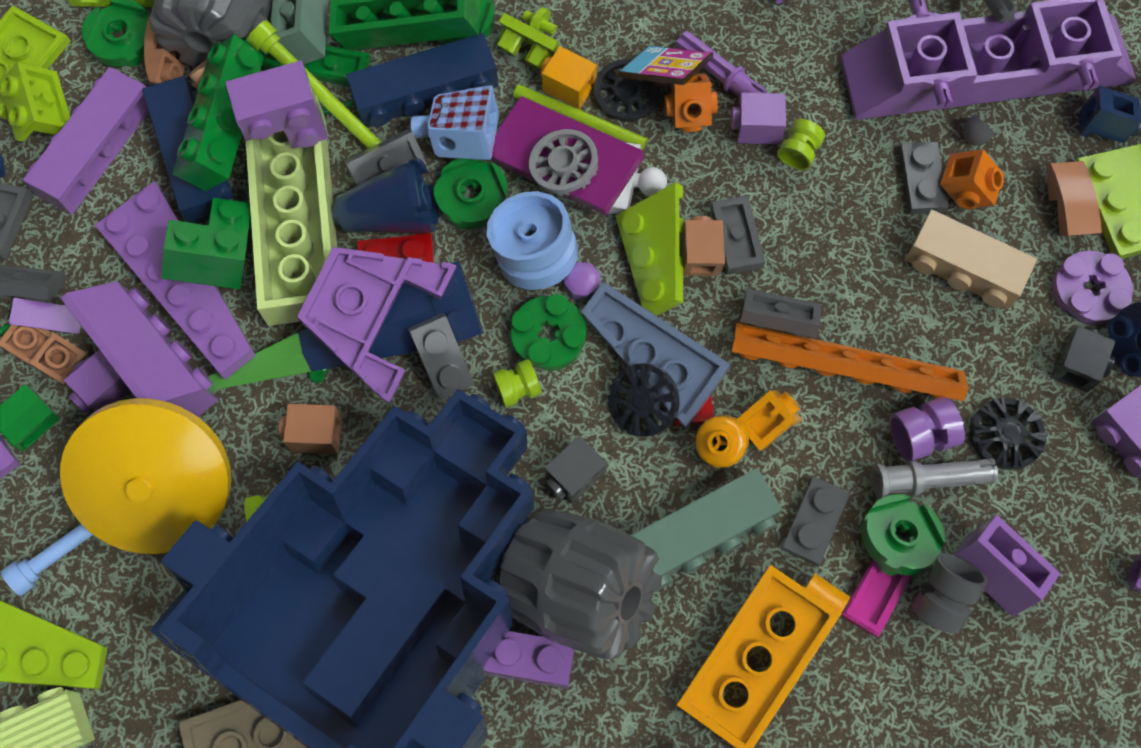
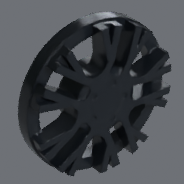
[594,59,661,123]
[607,363,680,437]
[970,397,1048,470]

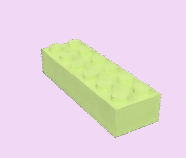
[246,96,337,326]

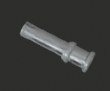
[871,458,998,499]

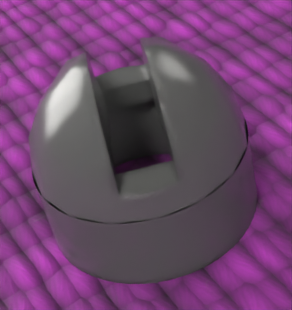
[963,114,996,146]

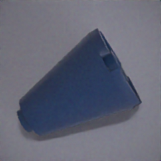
[331,158,439,233]

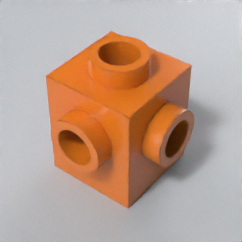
[664,74,718,132]
[940,149,1004,210]

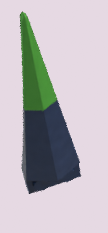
[208,261,484,391]

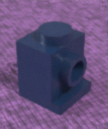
[1079,86,1141,143]

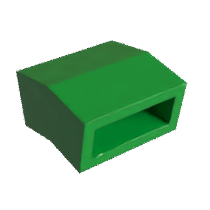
[0,384,61,452]

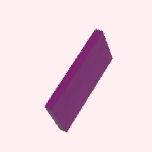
[489,96,644,216]

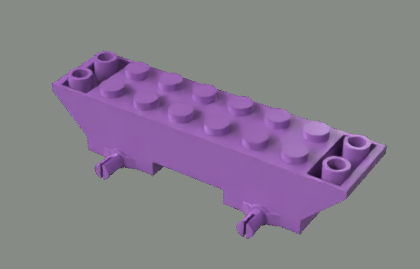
[840,0,1136,120]

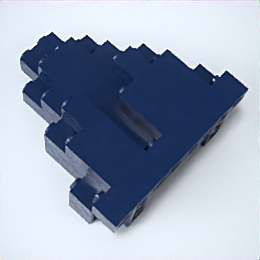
[150,389,534,748]

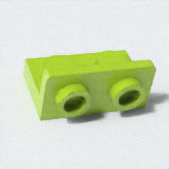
[0,62,70,142]

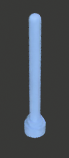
[0,524,93,596]

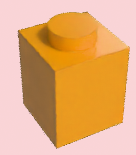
[540,46,597,109]

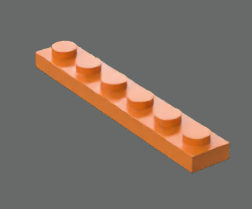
[731,323,969,401]

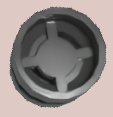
[911,553,988,633]

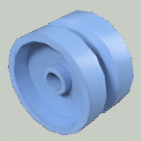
[486,191,578,290]

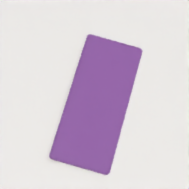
[9,298,81,334]

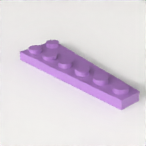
[95,182,256,380]

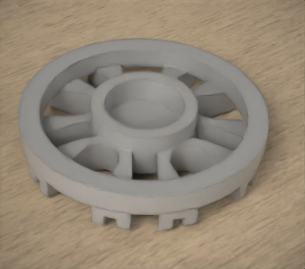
[529,129,598,196]

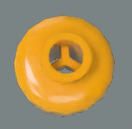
[695,415,749,468]

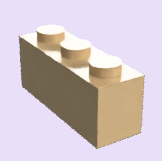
[905,209,1037,309]

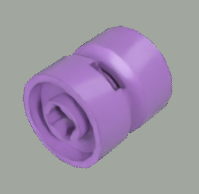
[889,396,965,461]

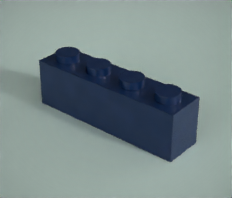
[346,33,499,127]
[142,75,234,224]

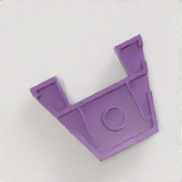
[297,247,456,404]

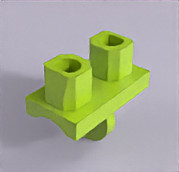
[497,6,559,70]

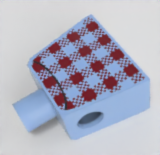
[411,86,499,160]

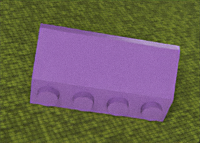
[61,281,218,417]

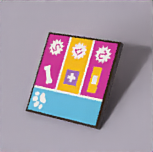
[618,46,713,89]

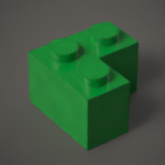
[161,197,251,290]

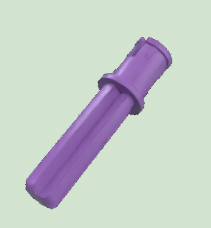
[676,31,767,97]

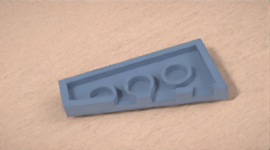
[581,282,730,430]

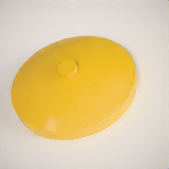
[60,398,232,554]

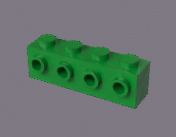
[329,0,480,50]
[172,34,265,192]

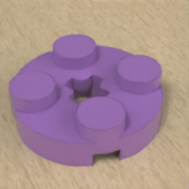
[1052,251,1133,325]

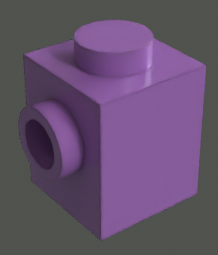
[731,92,786,144]
[64,349,131,413]

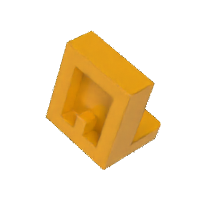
[737,390,802,451]

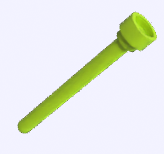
[246,20,381,149]

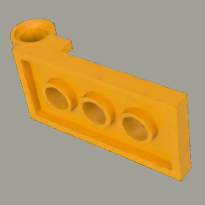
[677,565,850,748]

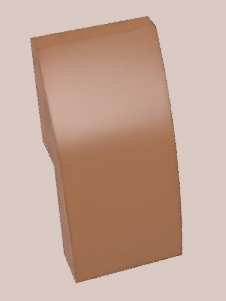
[144,17,185,85]
[1046,161,1102,237]
[0,325,87,385]

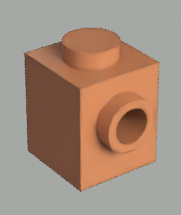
[679,216,725,276]
[279,404,343,454]

